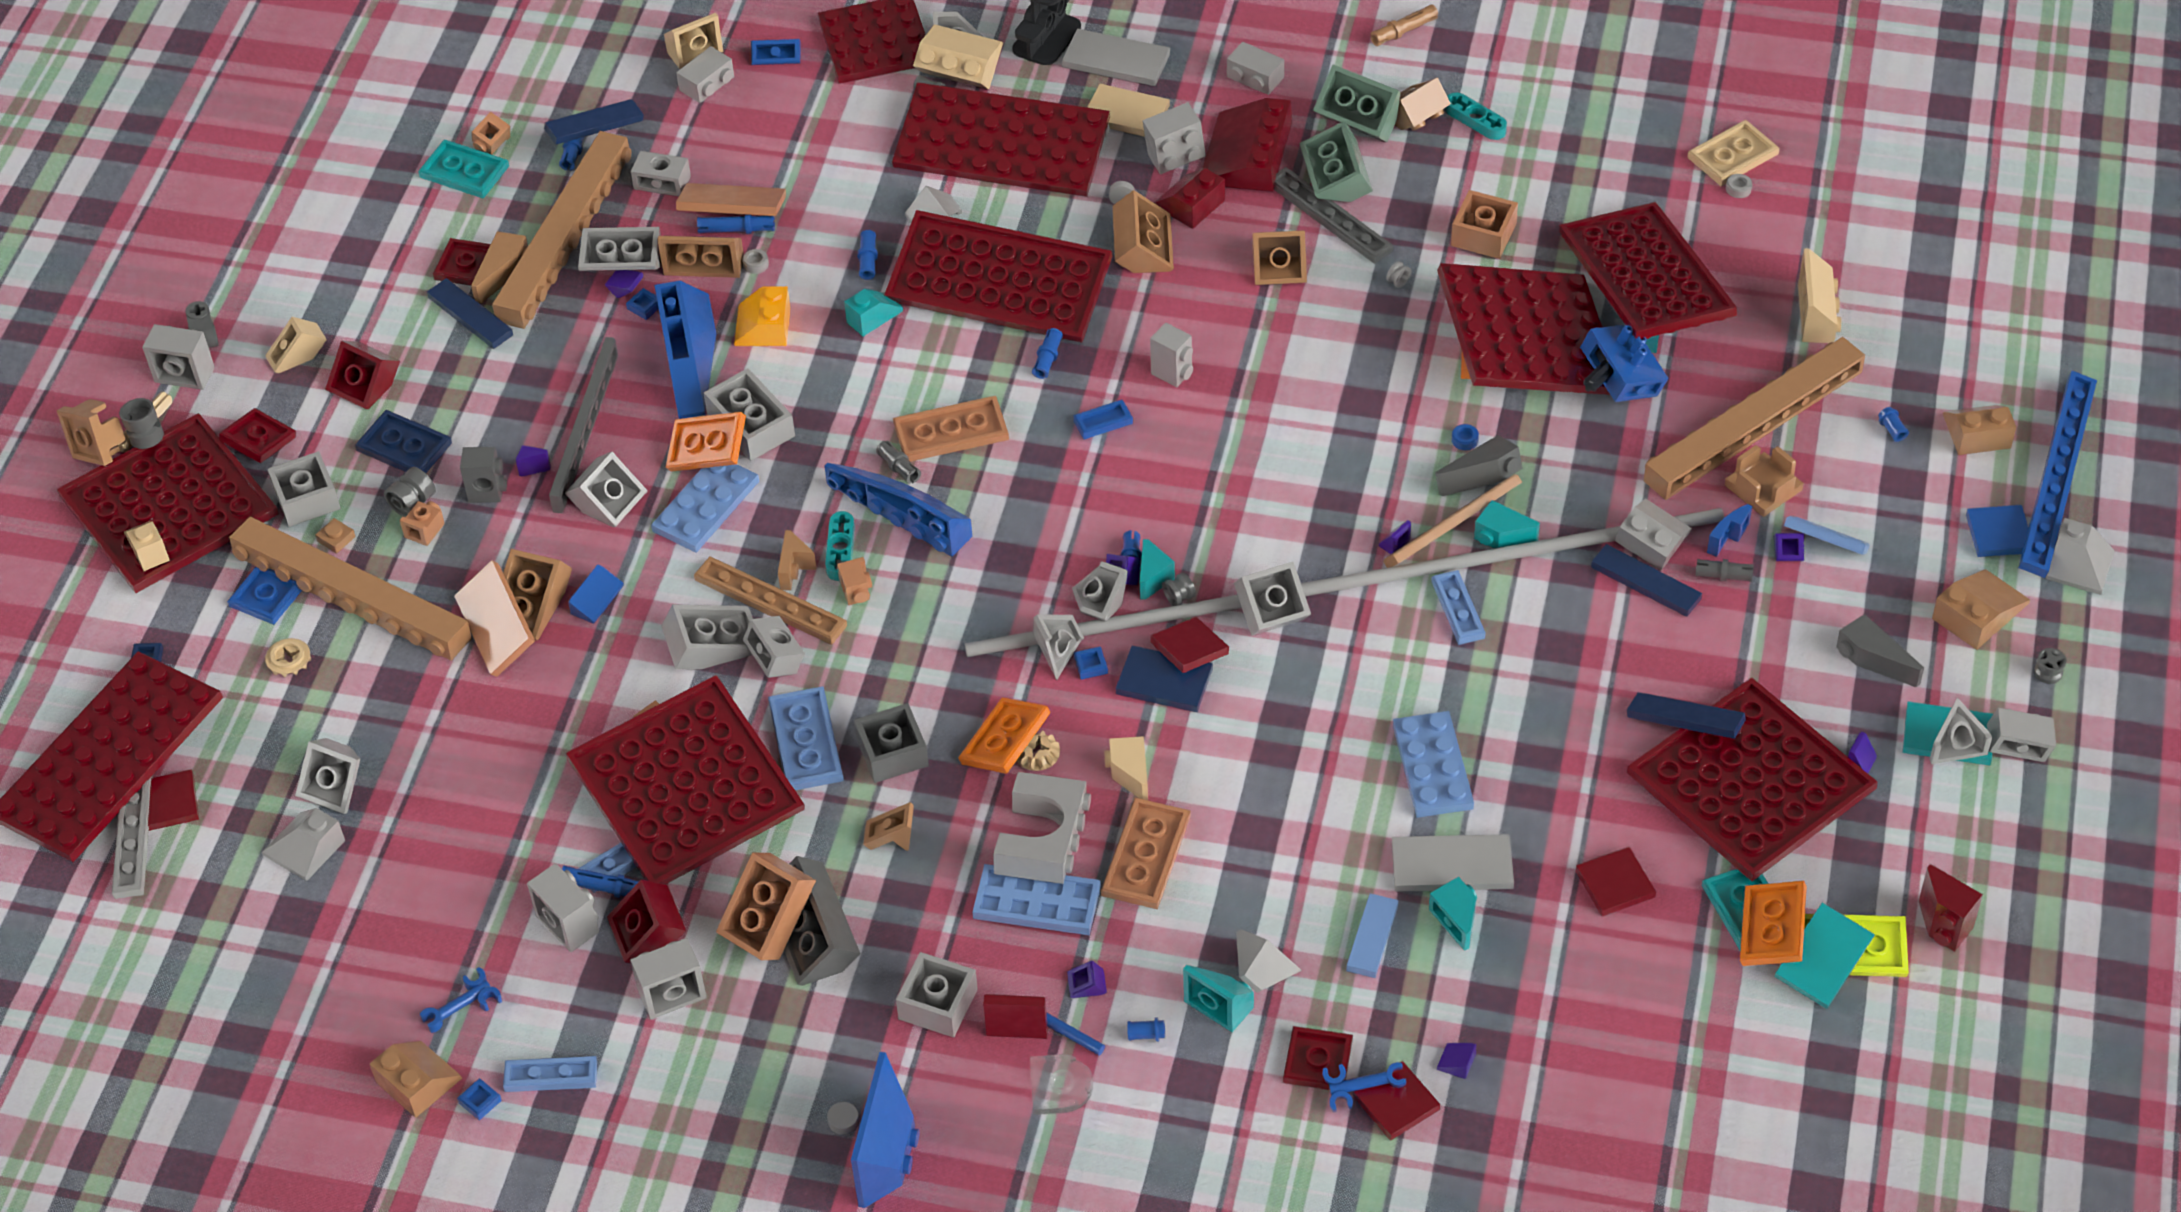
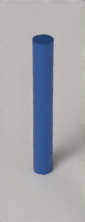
[1047,1013,1105,1056]

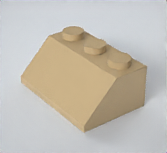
[913,24,1003,90]
[1798,248,1841,343]

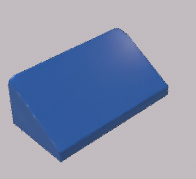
[751,39,801,65]
[568,564,624,624]

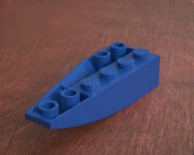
[654,281,717,419]
[824,463,973,557]

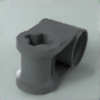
[185,301,219,348]

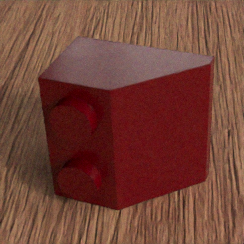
[1154,168,1225,229]
[325,341,400,409]
[1918,864,1983,952]
[607,880,686,963]

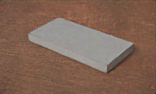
[1062,29,1170,86]
[1392,834,1514,891]

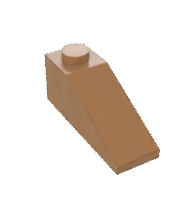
[471,231,528,304]

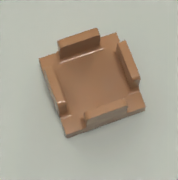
[56,399,125,466]
[1725,445,1804,517]

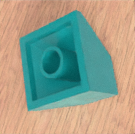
[1183,965,1254,1032]

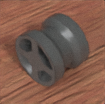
[1162,572,1196,606]
[2034,648,2067,684]

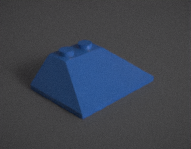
[851,1052,920,1208]

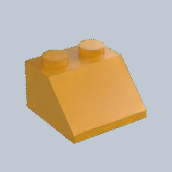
[734,286,791,346]

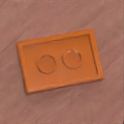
[666,412,746,472]
[958,697,1050,774]
[1740,881,1807,966]

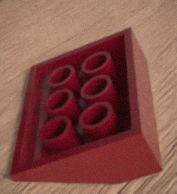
[1202,98,1292,192]

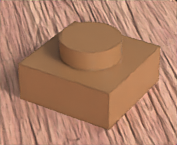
[315,518,356,554]

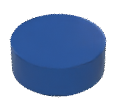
[1452,424,1479,451]

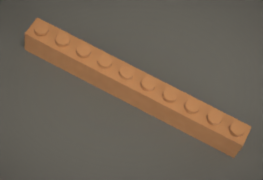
[492,131,632,329]
[1643,337,1865,500]
[229,517,472,661]

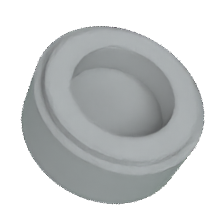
[1726,174,1752,198]
[1109,181,1135,204]
[742,249,769,274]
[827,1102,859,1134]

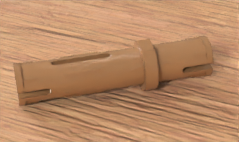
[1370,4,1438,47]

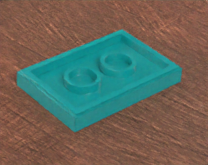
[418,139,509,199]
[1902,701,1993,766]
[1701,869,1769,950]
[1774,902,1875,1009]

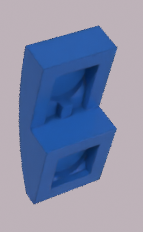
[1707,504,1752,557]

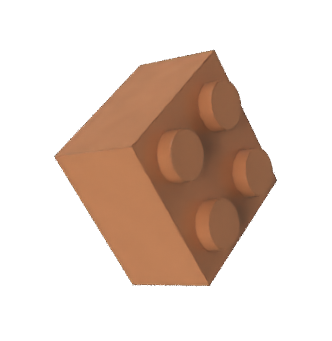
[1451,190,1518,259]

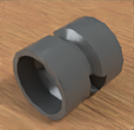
[119,398,164,449]
[384,467,436,517]

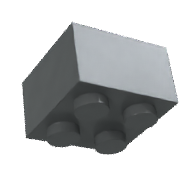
[854,703,929,783]

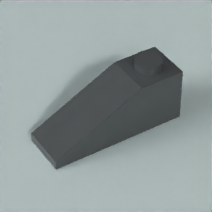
[1435,435,1523,496]
[1836,614,1924,687]

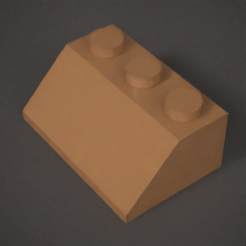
[1113,190,1174,273]
[657,235,744,278]

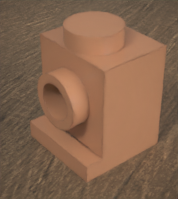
[472,112,510,155]
[400,501,445,546]
[837,557,872,606]

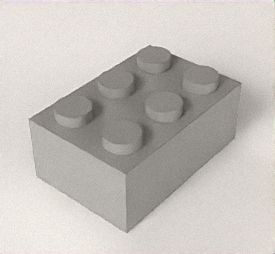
[704,368,795,461]

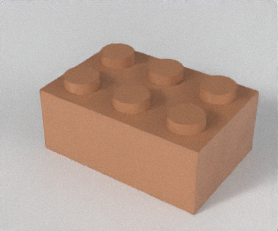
[716,852,816,960]

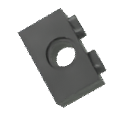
[460,447,507,503]

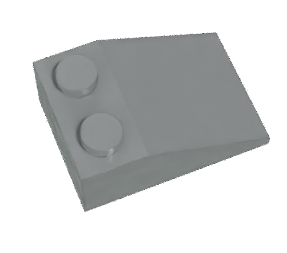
[661,604,753,669]

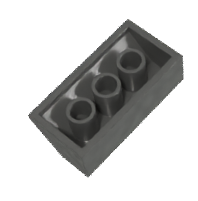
[784,856,861,986]

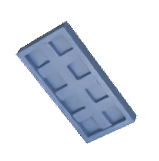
[651,464,759,553]
[1393,711,1474,818]
[972,864,1101,935]

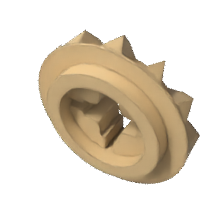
[265,638,311,677]
[1016,730,1060,771]

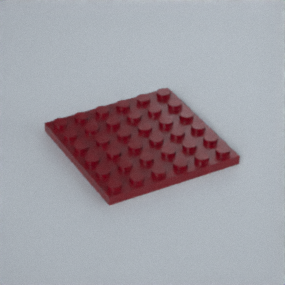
[1437,263,1610,395]
[57,413,279,593]
[566,675,805,885]
[1627,677,1878,881]

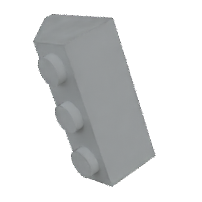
[578,227,662,271]

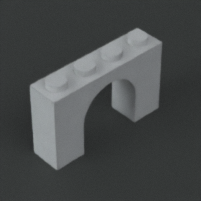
[993,772,1091,884]

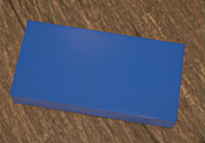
[1073,399,1133,440]

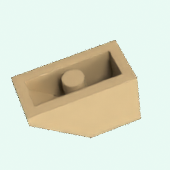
[265,317,327,373]
[124,521,170,571]
[1104,736,1148,800]

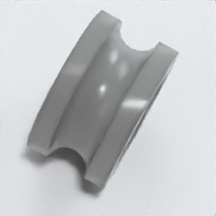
[1386,261,1411,288]

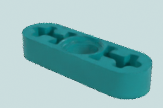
[1445,92,1507,140]
[825,511,855,581]

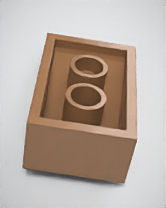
[503,549,572,640]
[1932,569,2030,650]

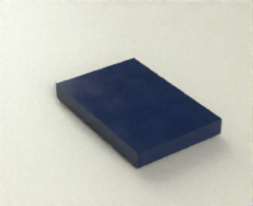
[355,410,452,473]
[1116,645,1213,713]

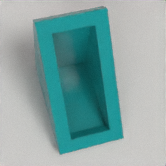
[1140,539,1175,600]

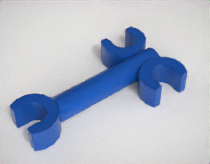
[420,967,502,1033]
[1322,1062,1406,1112]

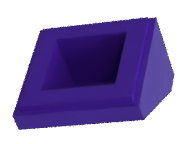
[605,270,644,298]
[516,445,551,476]
[1378,520,1411,554]
[1773,533,1804,561]
[1106,554,1141,585]
[1848,731,1877,773]
[1067,960,1107,998]
[1437,1043,1477,1079]

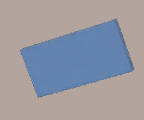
[768,686,844,790]

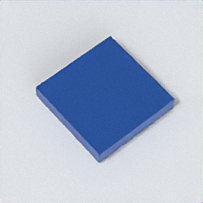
[1966,505,2029,557]
[227,567,302,625]

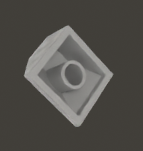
[2046,518,2115,595]
[295,738,360,814]
[262,808,345,881]

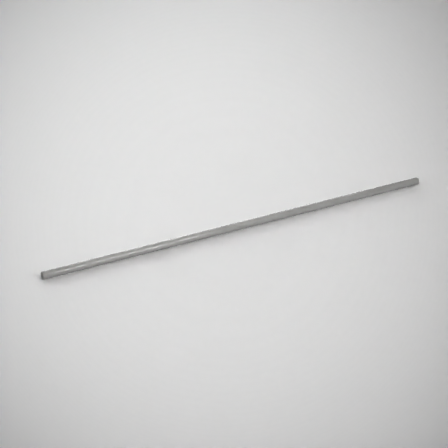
[965,508,1724,657]

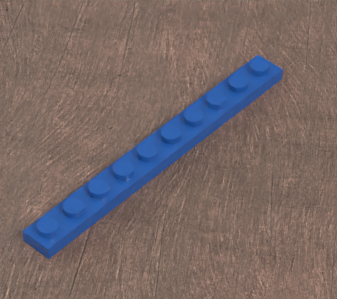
[2018,371,2097,578]

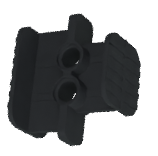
[1012,0,1081,65]

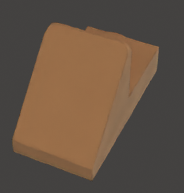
[778,530,817,591]
[863,802,914,851]

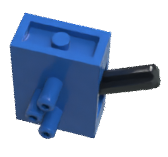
[1580,325,1669,402]

